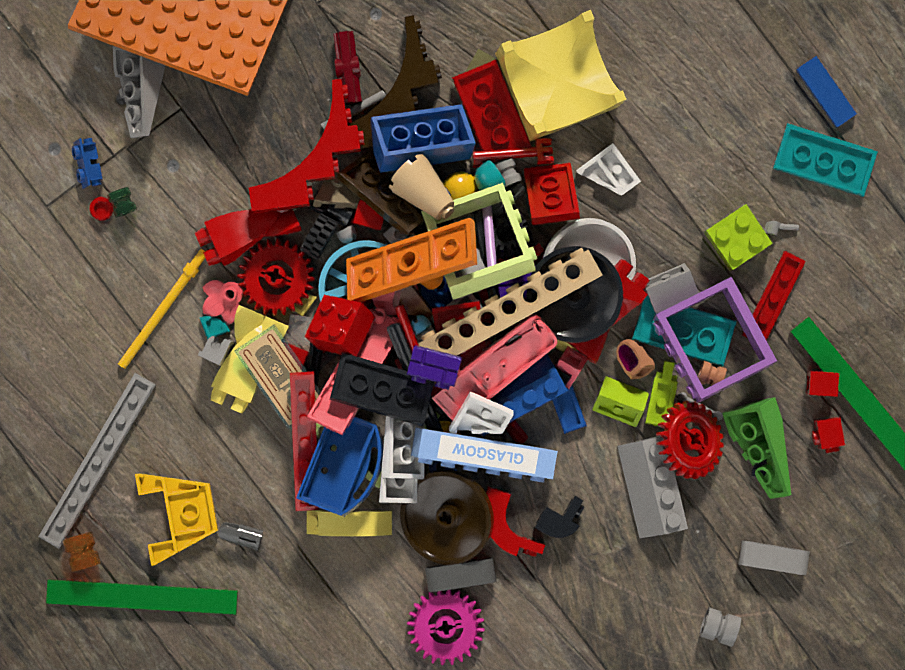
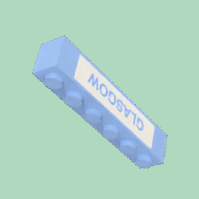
[411,427,558,482]

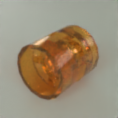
[62,531,101,572]

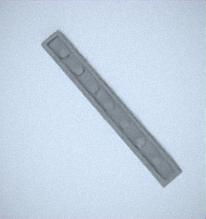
[38,373,156,549]

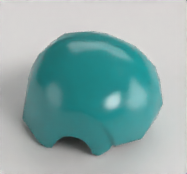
[474,160,506,191]

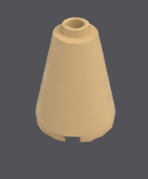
[389,154,455,220]

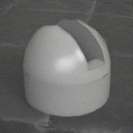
[336,225,357,245]

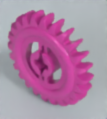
[407,589,485,666]

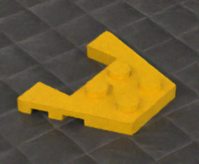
[135,473,219,566]

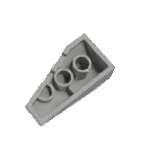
[113,46,165,138]

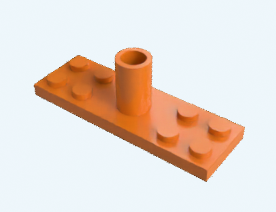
[346,218,477,302]

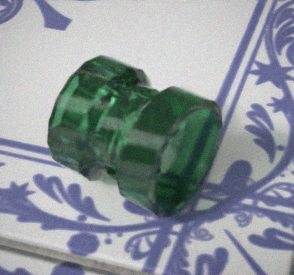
[107,187,137,218]

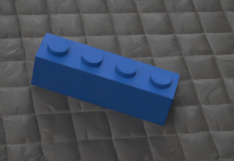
[371,104,475,173]
[482,354,568,437]

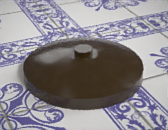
[400,470,494,565]

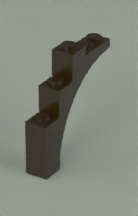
[338,15,442,156]

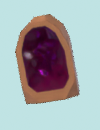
[616,339,655,379]

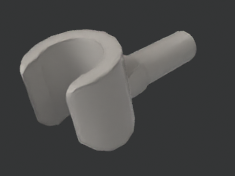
[764,221,799,236]

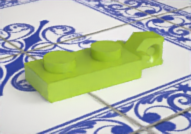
[645,361,678,426]

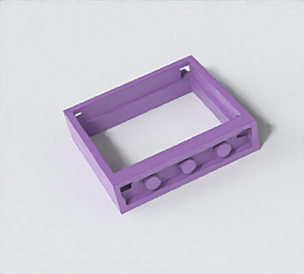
[653,277,777,403]

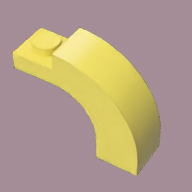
[307,510,392,536]

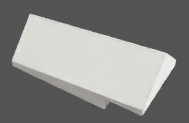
[379,416,425,503]

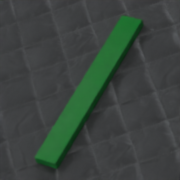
[790,317,905,471]
[46,579,238,615]

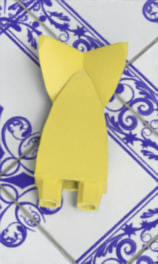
[210,305,289,414]

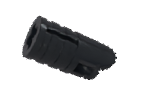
[308,190,355,228]

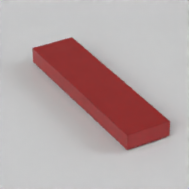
[742,251,806,340]

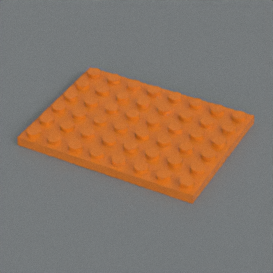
[68,0,288,96]

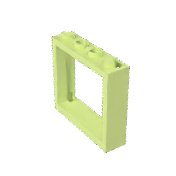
[421,183,537,300]

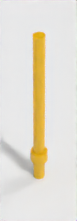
[118,249,205,369]

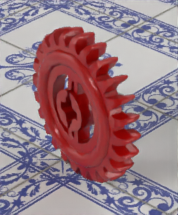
[237,238,315,316]
[656,401,724,479]

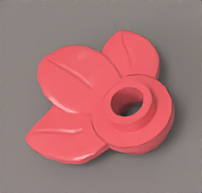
[202,280,243,325]

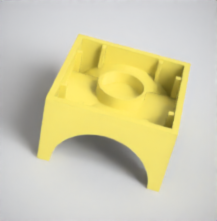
[495,10,626,141]

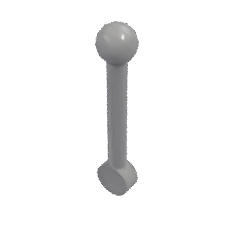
[678,392,723,421]

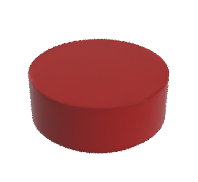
[89,197,114,221]

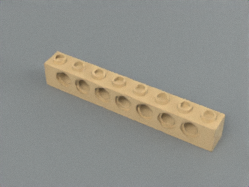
[418,248,602,356]

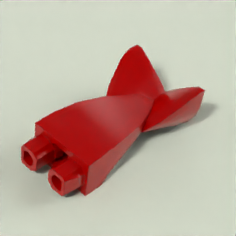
[195,209,302,266]
[567,259,650,364]

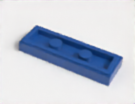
[796,56,857,128]

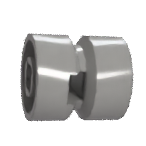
[699,607,741,647]

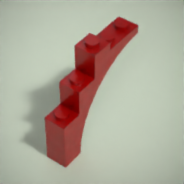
[249,79,365,214]

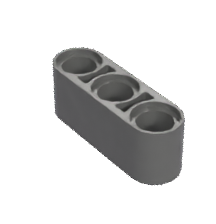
[425,558,496,592]

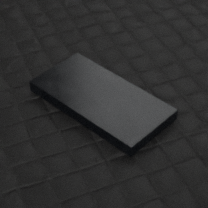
[329,352,434,426]

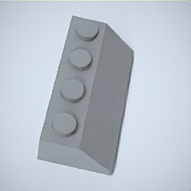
[617,436,688,538]

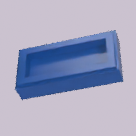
[552,383,587,434]

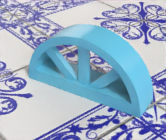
[319,241,386,301]

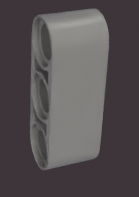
[738,540,810,575]

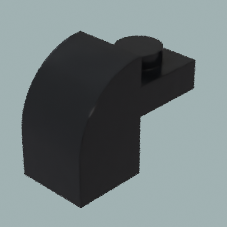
[534,495,585,538]

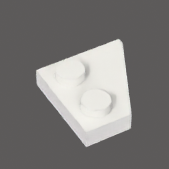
[576,143,641,196]
[449,392,513,434]

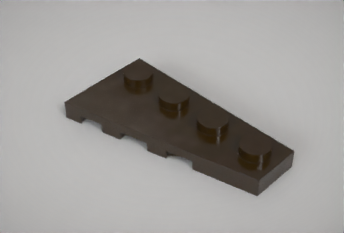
[337,149,424,238]

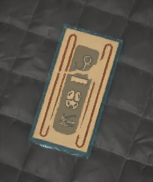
[234,324,321,430]

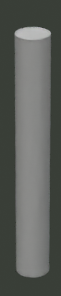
[321,90,386,130]

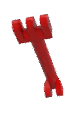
[472,138,554,168]

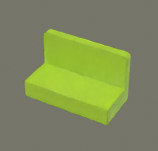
[592,376,649,427]

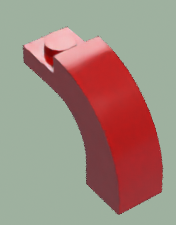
[486,486,545,557]

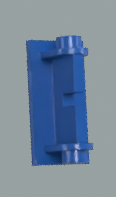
[72,138,103,189]

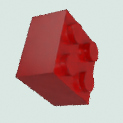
[304,295,375,356]

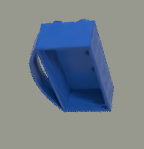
[296,417,383,517]

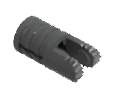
[218,522,263,551]

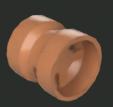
[697,361,727,386]

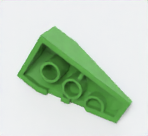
[722,397,791,499]

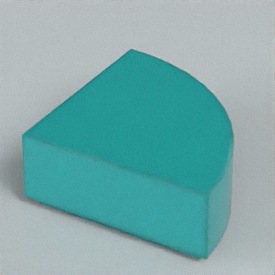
[200,316,231,339]

